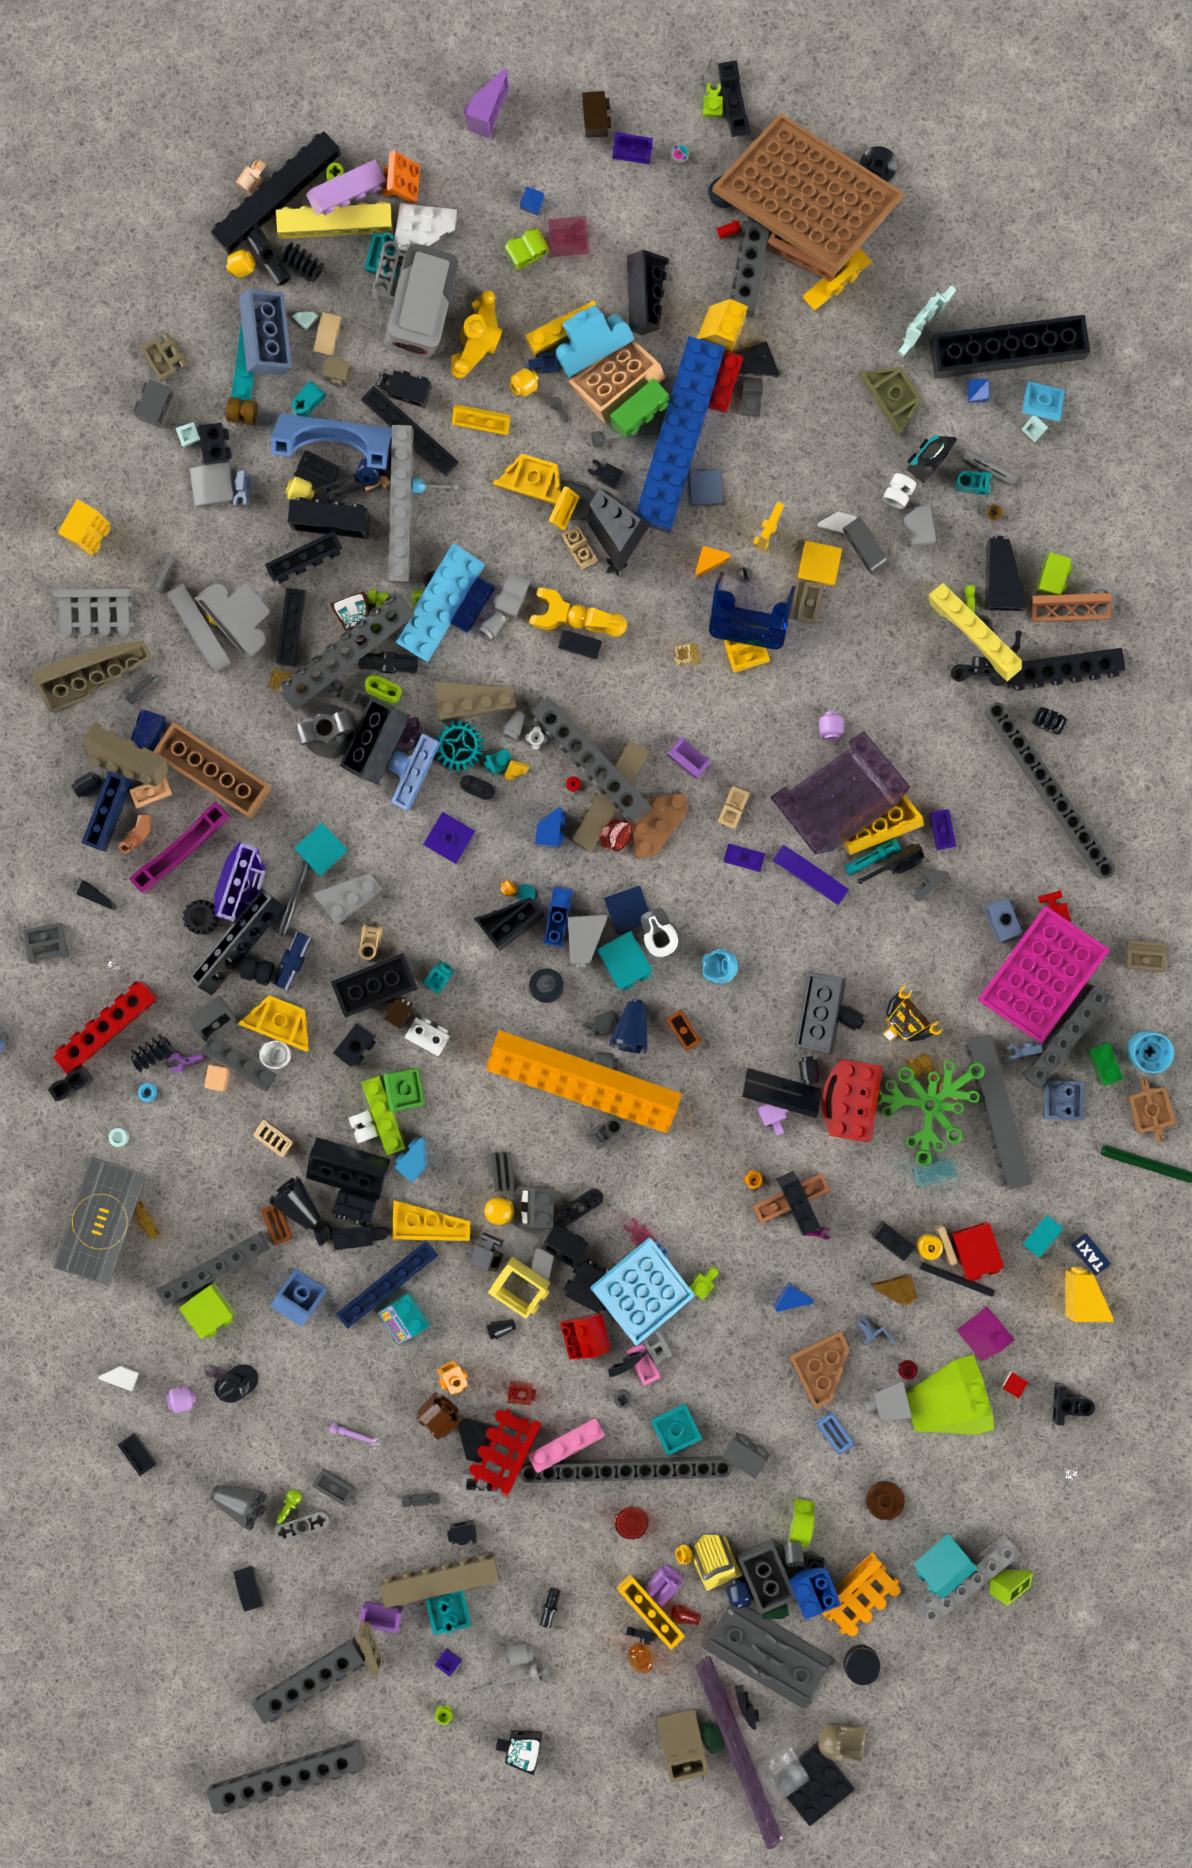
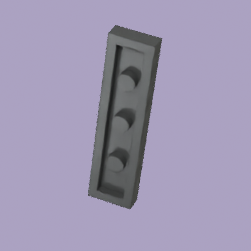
[201,1034,277,1092]

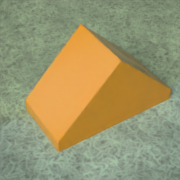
[695,546,731,578]

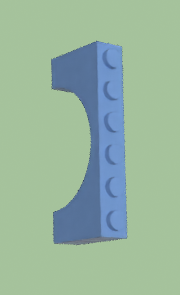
[271,413,392,469]

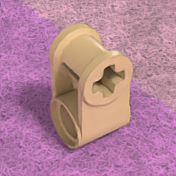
[359,923,383,961]

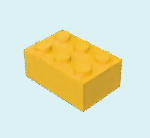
[57,499,111,556]

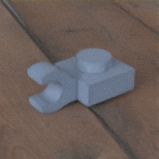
[233,471,252,506]
[1006,1041,1043,1059]

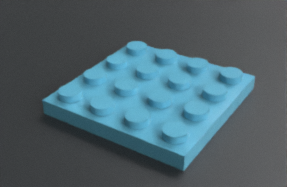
[590,1237,695,1346]

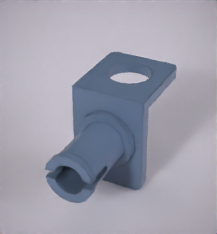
[856,1315,897,1345]

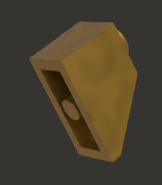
[872,1274,918,1305]

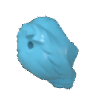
[702,949,738,984]

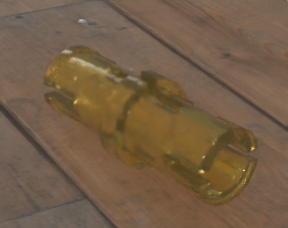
[134,1200,161,1240]

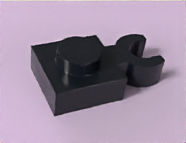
[588,459,623,490]
[623,1626,658,1645]

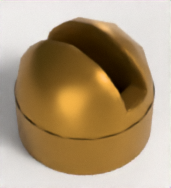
[987,504,1003,520]

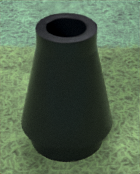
[486,1318,516,1340]

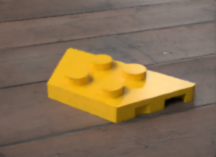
[493,454,561,505]
[238,995,309,1052]

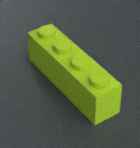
[361,1075,407,1155]

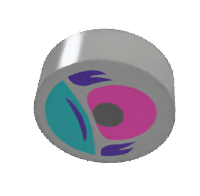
[670,144,690,165]

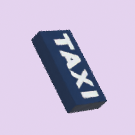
[1071,1233,1111,1276]

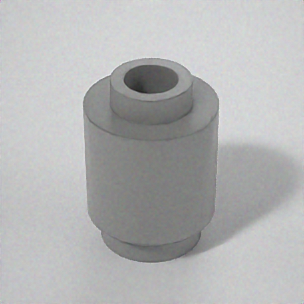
[505,1643,533,1666]

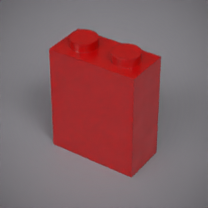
[950,1221,1004,1281]

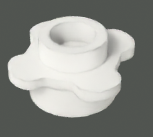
[525,727,548,750]

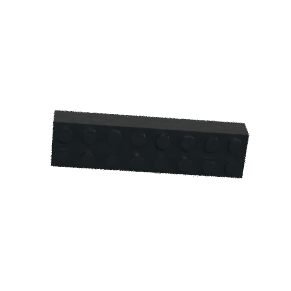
[930,315,1090,379]

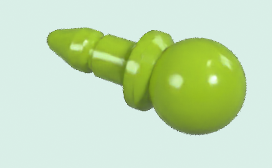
[276,1489,302,1524]

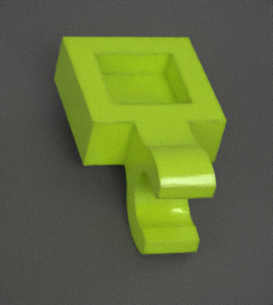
[689,1266,719,1300]

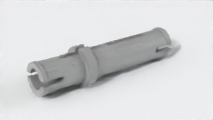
[962,448,1018,486]

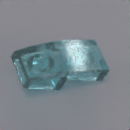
[912,1158,957,1188]

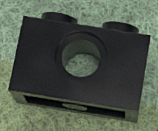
[333,1022,377,1067]

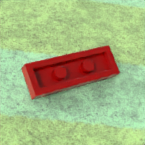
[708,351,744,413]

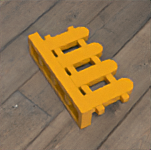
[821,1552,901,1636]

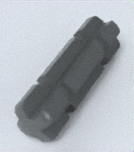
[125,673,159,704]
[402,1493,440,1507]

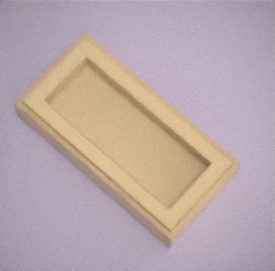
[935,1225,958,1265]

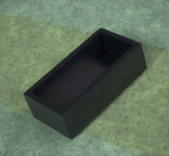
[287,497,371,539]

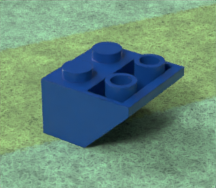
[535,807,566,849]
[788,1568,841,1620]

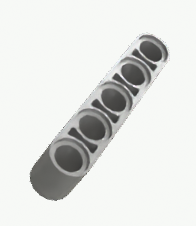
[167,583,232,673]

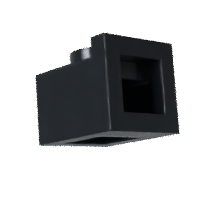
[447,1519,477,1545]

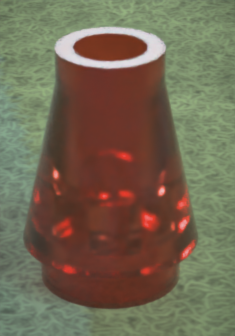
[670,1604,701,1625]

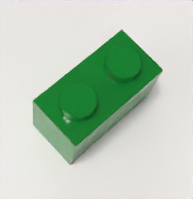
[1086,1042,1123,1086]

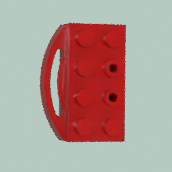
[822,1059,883,1142]

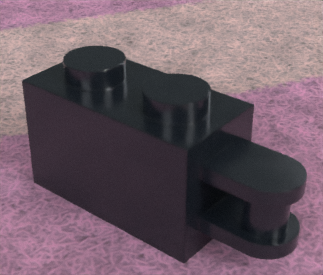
[375,370,432,408]
[332,1224,389,1250]

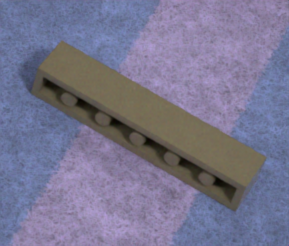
[571,741,650,852]
[380,1552,499,1608]

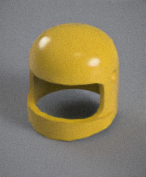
[484,1197,515,1226]

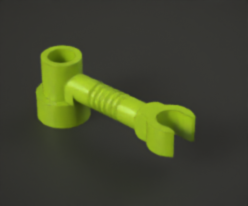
[368,589,389,630]

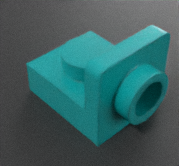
[484,748,512,775]
[423,960,455,994]

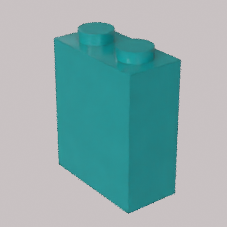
[597,931,653,991]
[914,1534,978,1599]

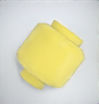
[285,477,315,501]

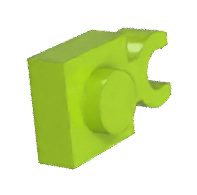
[703,83,723,118]
[964,585,975,614]

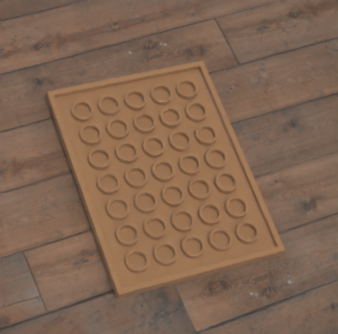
[712,113,904,273]

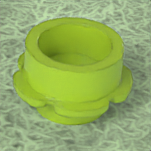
[434,1705,454,1725]

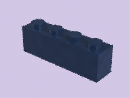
[81,771,133,852]

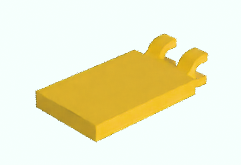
[752,501,785,552]

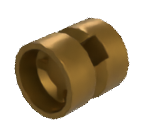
[226,396,258,426]

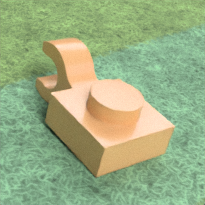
[236,160,266,195]

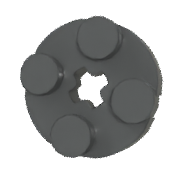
[561,481,594,520]

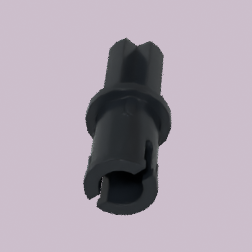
[539,1587,560,1628]

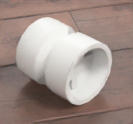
[883,473,917,509]
[348,1110,380,1143]

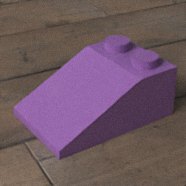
[464,68,509,138]

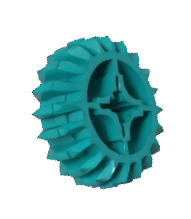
[434,720,485,772]

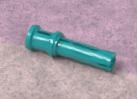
[844,838,902,877]

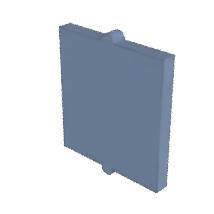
[690,469,723,507]

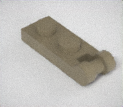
[356,1621,383,1675]

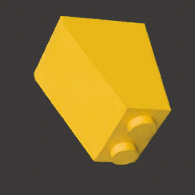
[697,299,748,353]
[1065,1266,1113,1322]

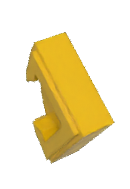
[504,760,530,780]

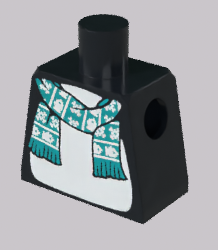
[495,1730,542,1775]

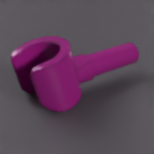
[804,1227,831,1240]

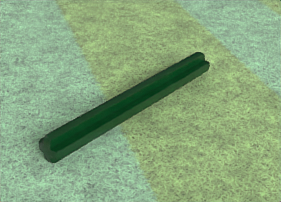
[1101,1145,1192,1183]

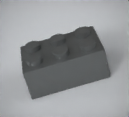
[736,1538,796,1614]

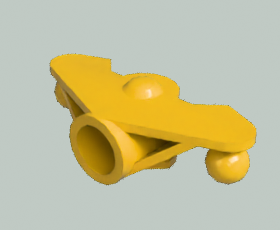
[451,290,503,379]

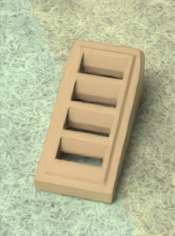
[252,1120,295,1158]

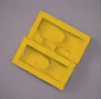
[722,623,770,673]

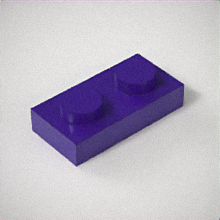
[929,809,956,850]
[723,843,765,872]

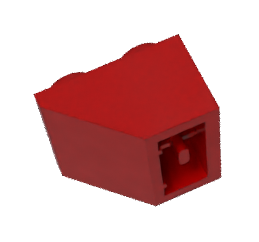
[560,1313,611,1360]

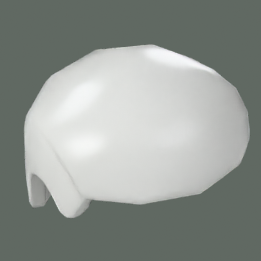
[259,1040,291,1069]

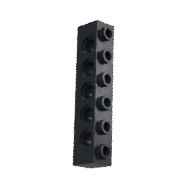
[1007,648,1125,691]
[188,888,285,996]

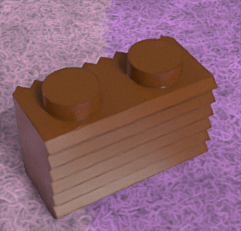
[665,1009,702,1051]

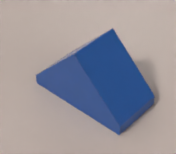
[774,1283,814,1312]

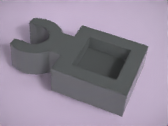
[582,1011,617,1037]

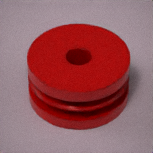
[566,776,581,792]

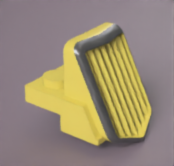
[692,1534,742,1591]

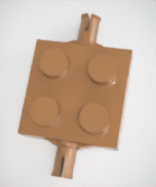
[1127,1077,1176,1143]

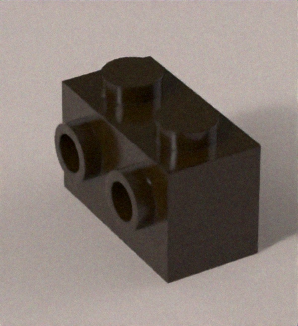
[582,91,611,138]
[384,998,416,1029]

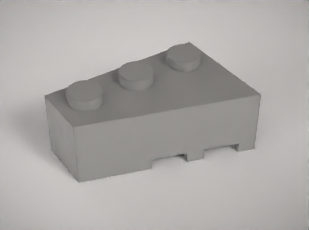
[313,873,384,925]

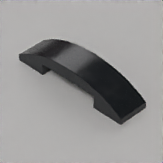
[718,60,751,137]

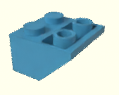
[394,1136,428,1183]

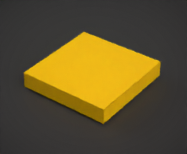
[797,541,842,587]

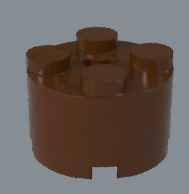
[416,1392,462,1440]

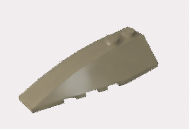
[33,640,151,713]

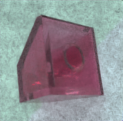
[548,216,589,257]

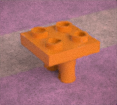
[382,151,420,203]

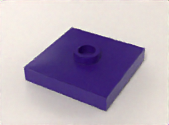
[423,812,476,864]

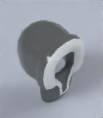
[641,908,682,958]

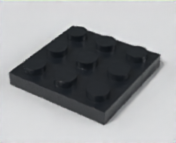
[773,1742,855,1826]

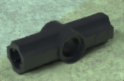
[247,228,292,286]
[359,652,418,674]

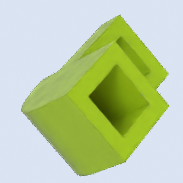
[789,1498,815,1548]

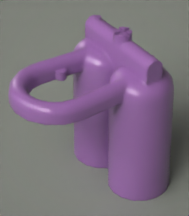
[643,1564,683,1606]

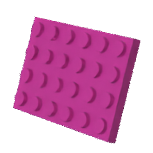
[978,905,1110,1044]

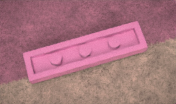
[527,1418,605,1474]

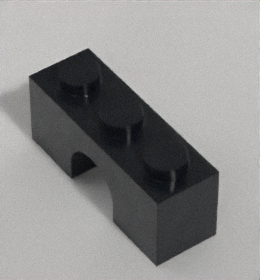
[776,1171,821,1236]

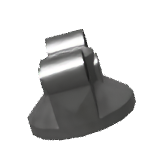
[295,704,355,758]

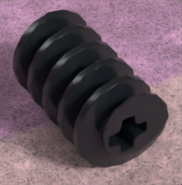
[281,242,325,282]
[131,1034,175,1073]

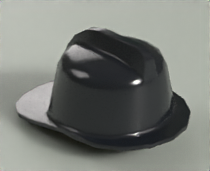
[214,1364,258,1403]

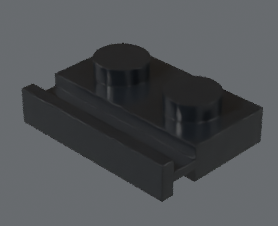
[293,450,340,492]

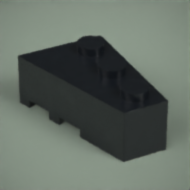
[474,897,545,951]

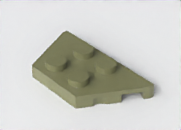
[859,367,922,436]

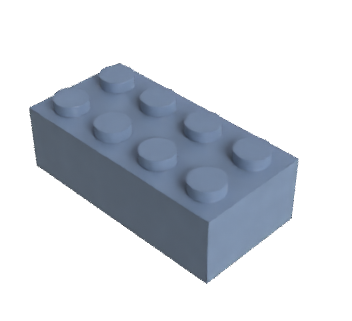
[239,289,292,375]

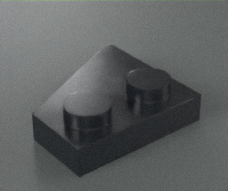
[458,1418,494,1463]

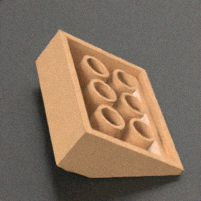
[569,340,666,426]

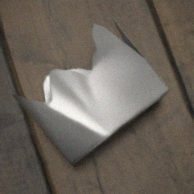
[899,505,936,549]

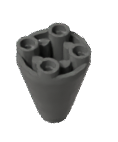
[210,1485,267,1531]

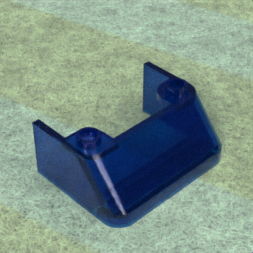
[709,572,796,650]

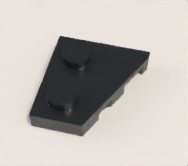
[734,341,780,378]

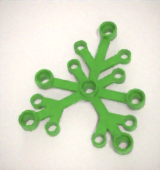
[877,1059,985,1166]

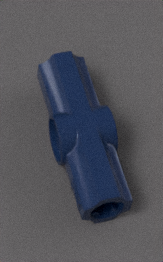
[273,931,312,991]

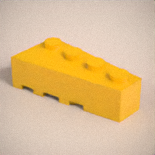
[837,789,924,855]

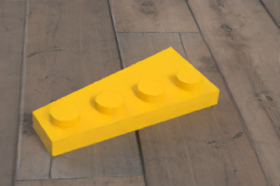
[393,1200,471,1241]

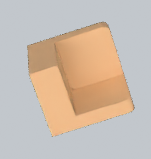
[204,1064,230,1091]

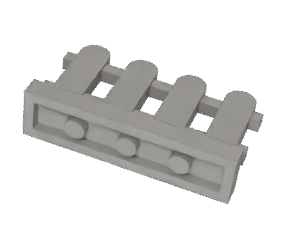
[53,589,134,636]

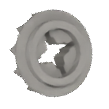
[1086,583,1116,613]

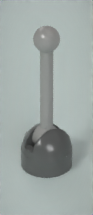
[591,431,637,448]

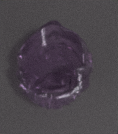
[395,717,424,751]

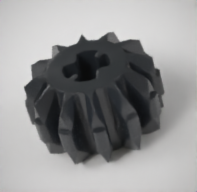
[1033,707,1067,735]

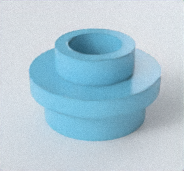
[138,1083,158,1102]

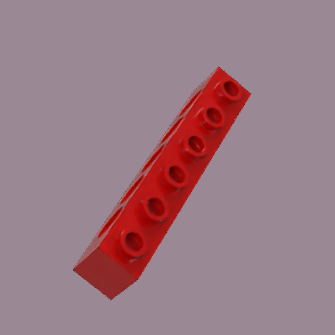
[53,981,159,1075]

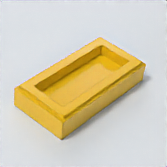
[548,487,580,531]

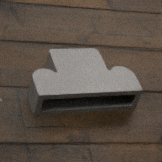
[194,583,270,658]

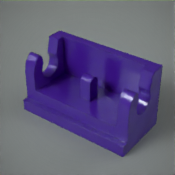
[612,132,653,165]

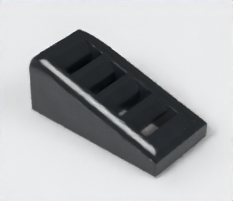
[76,880,117,910]

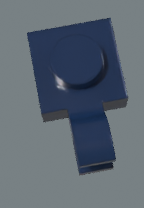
[526,351,560,374]

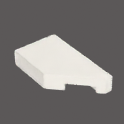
[817,512,856,535]
[98,1365,140,1391]

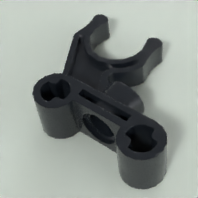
[951,627,1022,686]

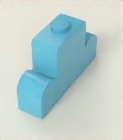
[556,305,635,378]

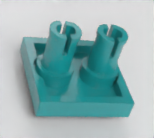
[364,232,399,278]
[425,1590,472,1635]

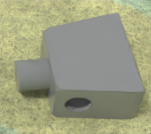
[863,1378,912,1420]

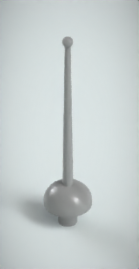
[469,1663,549,1694]

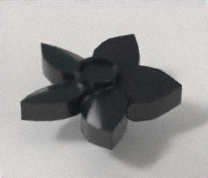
[606,558,628,577]

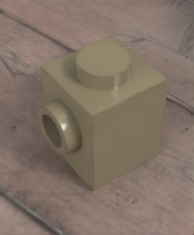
[323,357,353,387]

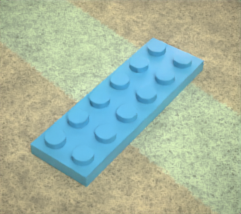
[394,544,485,663]

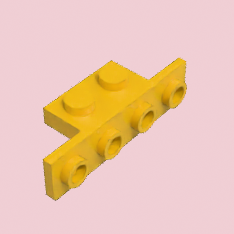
[803,248,872,311]

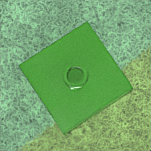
[383,1067,425,1112]

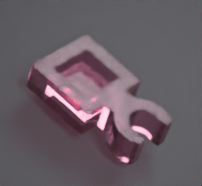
[623,1217,657,1247]

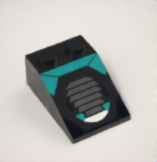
[906,435,958,483]

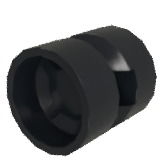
[240,955,275,986]

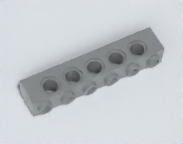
[914,1534,1021,1628]

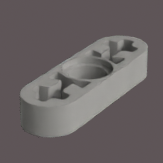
[275,1510,330,1542]

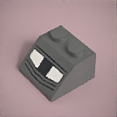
[515,1186,554,1228]

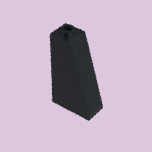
[985,536,1027,611]

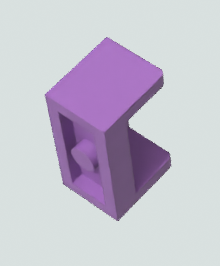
[667,736,712,780]
[359,1601,403,1633]

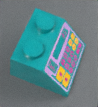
[377,1291,431,1345]

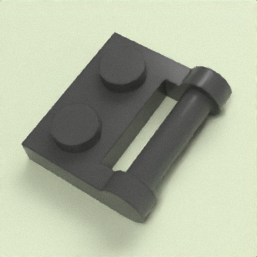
[23,923,69,964]

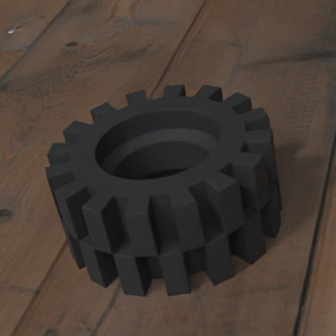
[183,900,220,935]

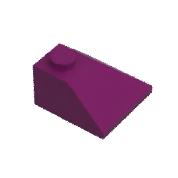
[957,1306,1015,1361]

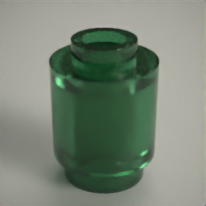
[700,1721,724,1754]

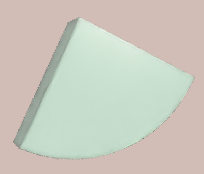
[292,312,319,331]

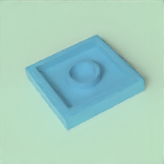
[1022,381,1065,422]

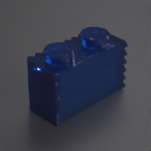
[130,709,167,752]

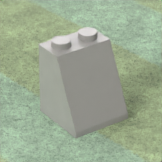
[568,915,607,968]

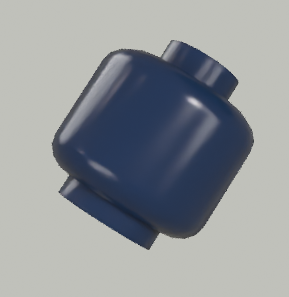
[356,457,383,486]
[726,1578,754,1609]

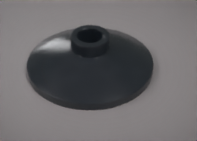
[860,146,898,182]

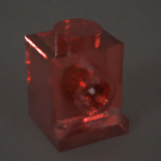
[507,1380,536,1405]

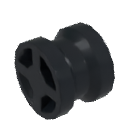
[313,1223,333,1246]

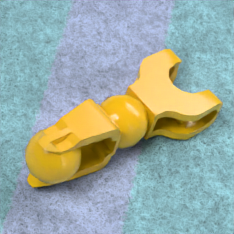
[529,588,627,637]

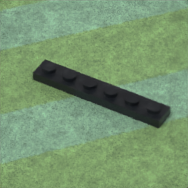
[361,385,459,477]

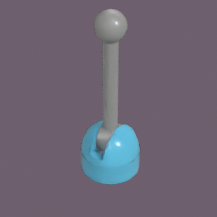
[412,477,458,493]

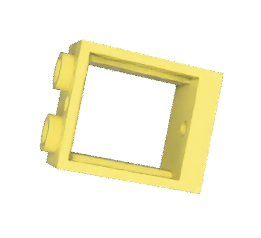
[488,1257,550,1319]

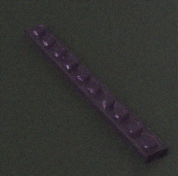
[695,1656,782,1849]

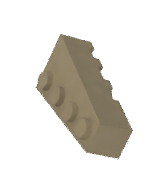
[434,681,517,722]
[83,722,168,787]

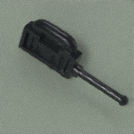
[857,843,925,884]

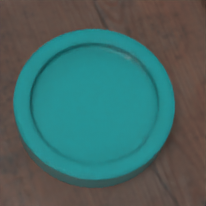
[516,884,536,901]

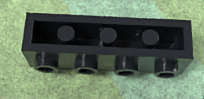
[265,531,343,584]

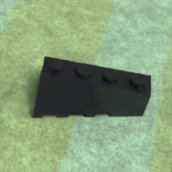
[627,250,669,335]

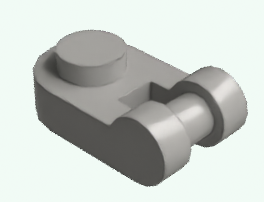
[643,1329,673,1365]

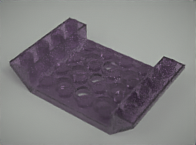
[770,731,910,855]

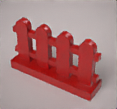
[469,1408,541,1498]

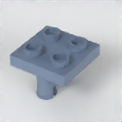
[1043,1080,1084,1120]

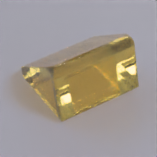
[674,643,699,665]
[268,668,292,692]

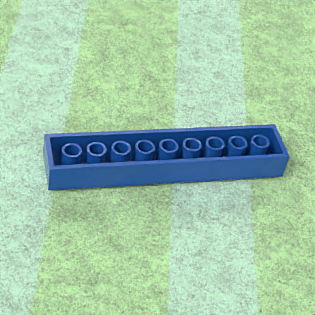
[636,336,725,534]

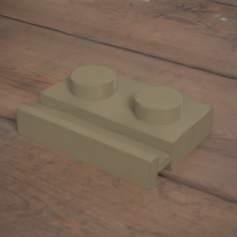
[788,580,824,625]
[1125,941,1167,972]

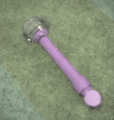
[329,1422,385,1452]

